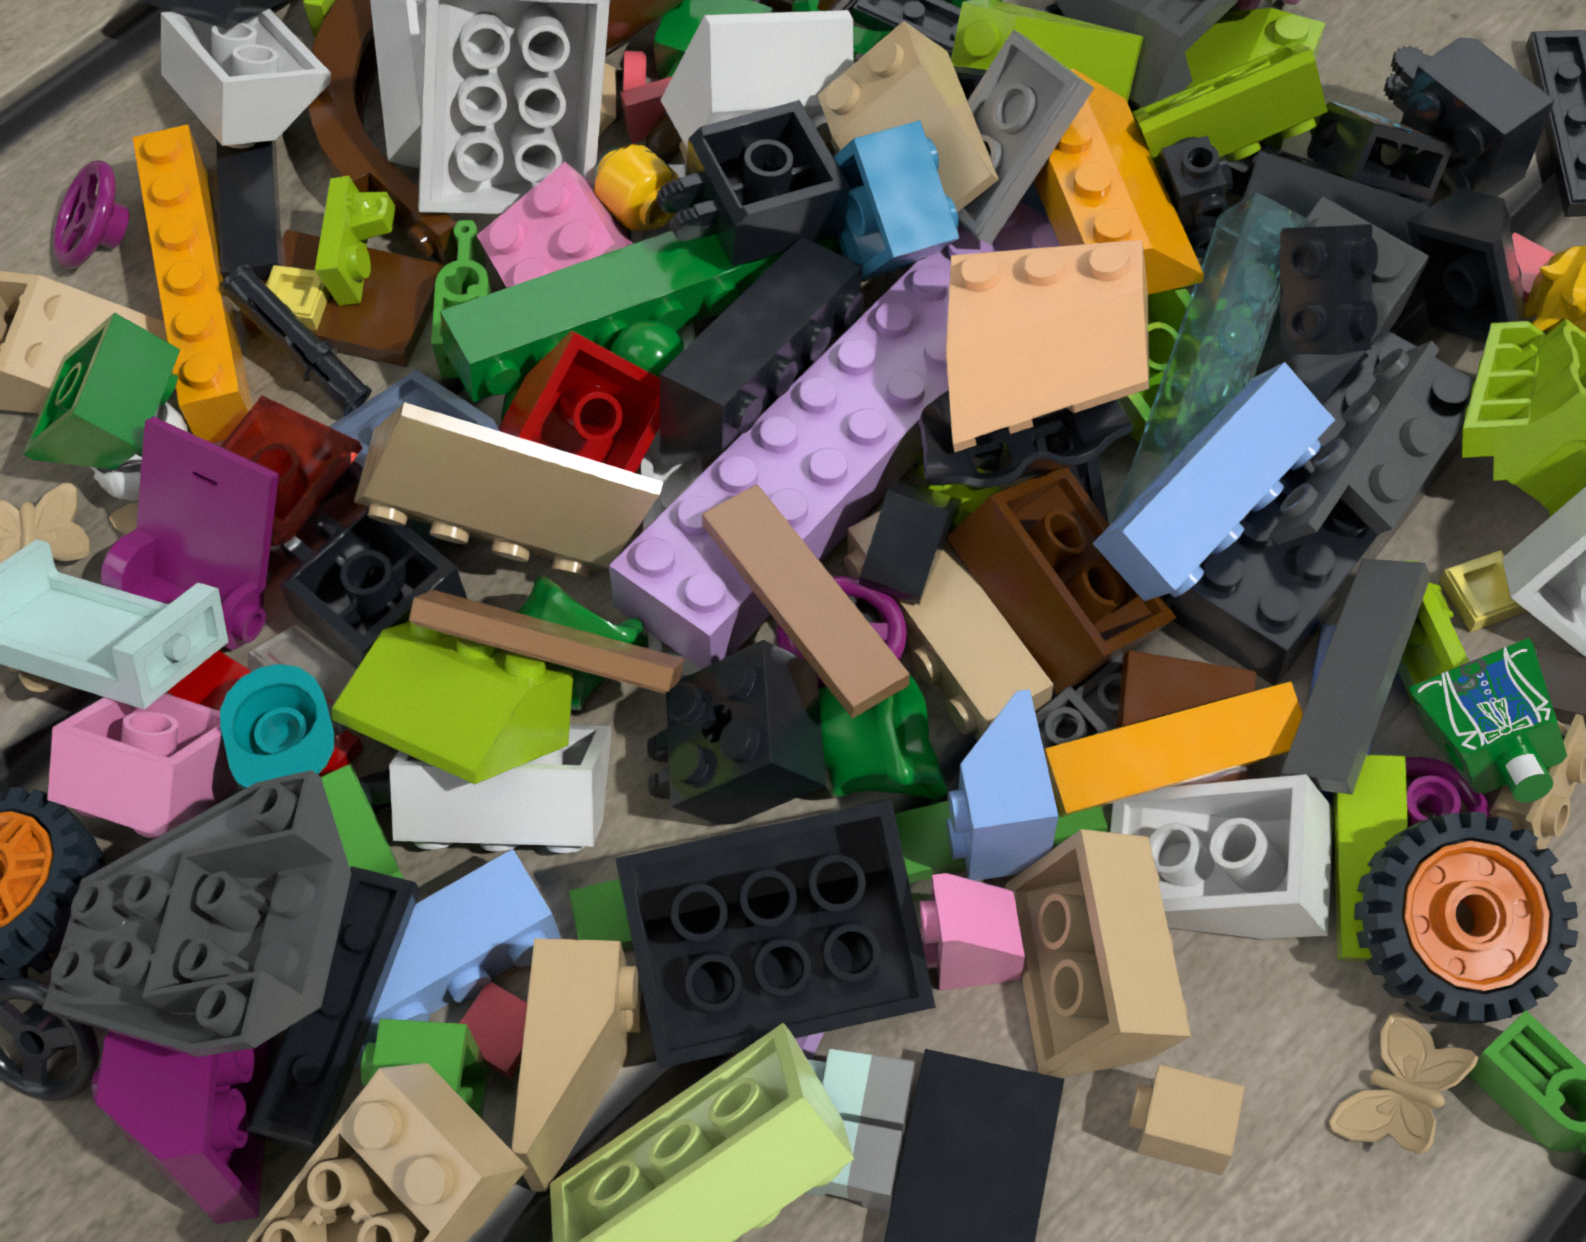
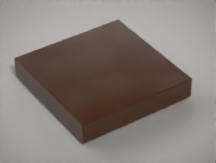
[1116,650,1256,787]

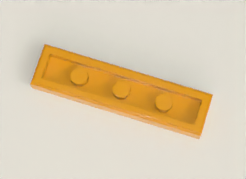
[1044,681,1303,818]

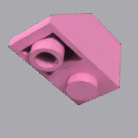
[919,873,1025,990]

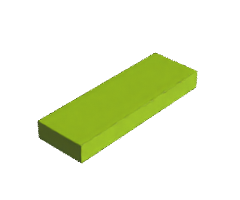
[1333,755,1408,961]

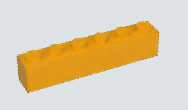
[132,124,257,443]

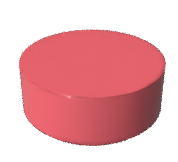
[623,51,646,91]

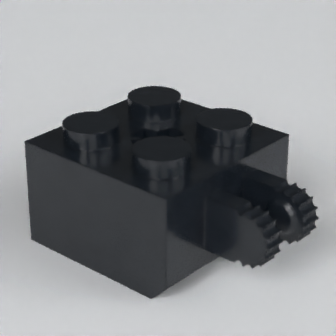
[1383,38,1555,197]
[656,100,849,266]
[278,506,467,670]
[647,640,826,825]

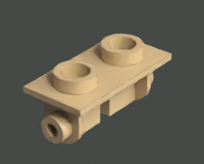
[1490,714,1586,850]

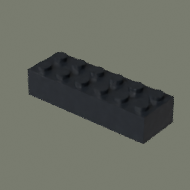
[1170,328,1476,686]

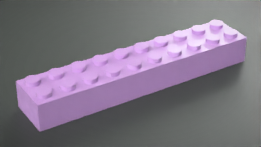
[609,201,1060,669]

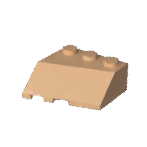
[946,240,1149,452]

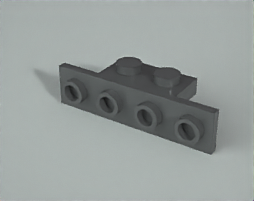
[1269,341,1453,545]

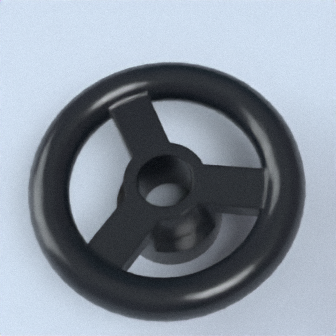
[0,978,99,1101]

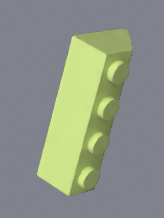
[550,1023,854,1242]

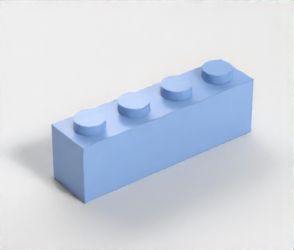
[1093,362,1335,601]
[354,849,561,1068]

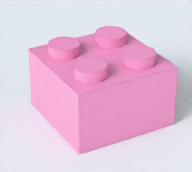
[477,162,633,288]
[47,693,238,838]

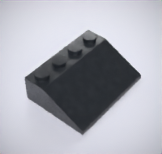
[615,799,936,1069]

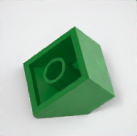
[22,312,181,470]

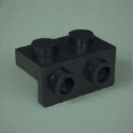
[1280,224,1378,355]

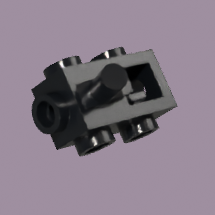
[1160,135,1233,258]

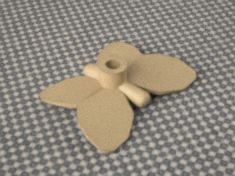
[0,483,91,563]
[1329,1012,1479,1155]

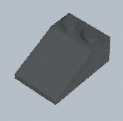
[1227,196,1429,404]

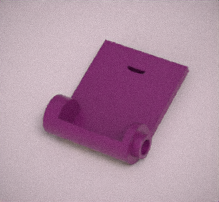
[101,416,279,650]

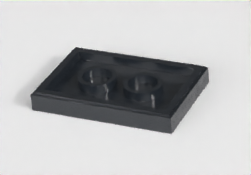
[884,1049,1064,1242]

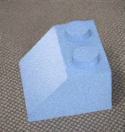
[946,689,1058,881]

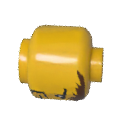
[594,144,679,232]

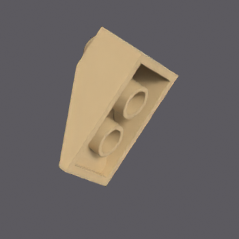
[817,21,999,212]
[511,938,645,1192]

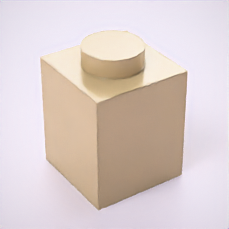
[1129,1064,1245,1176]

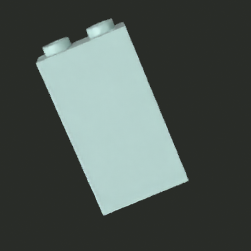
[0,539,228,709]

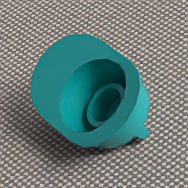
[220,664,335,789]

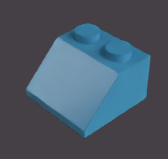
[833,120,959,283]

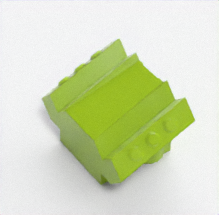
[1462,319,1586,518]

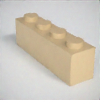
[844,511,1053,741]

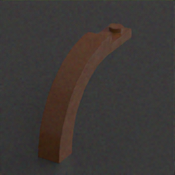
[308,0,458,266]

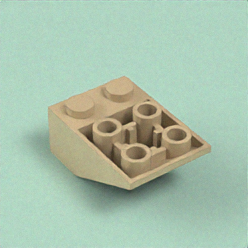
[0,271,168,414]
[247,1063,528,1242]

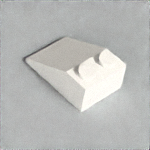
[1110,774,1334,939]

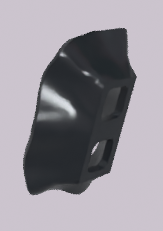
[919,390,1133,491]

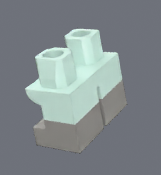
[806,1049,915,1214]

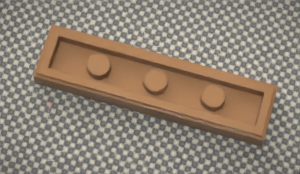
[702,484,910,719]
[409,590,685,694]

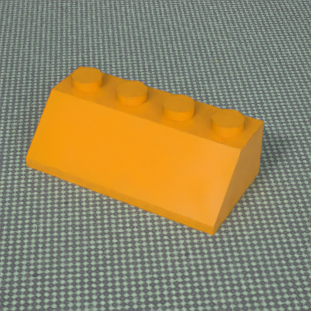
[1033,69,1204,295]

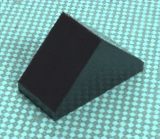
[859,479,962,605]

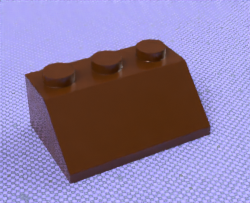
[946,467,1177,695]

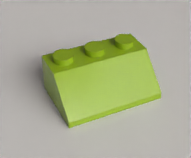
[1132,41,1328,175]
[332,621,573,785]

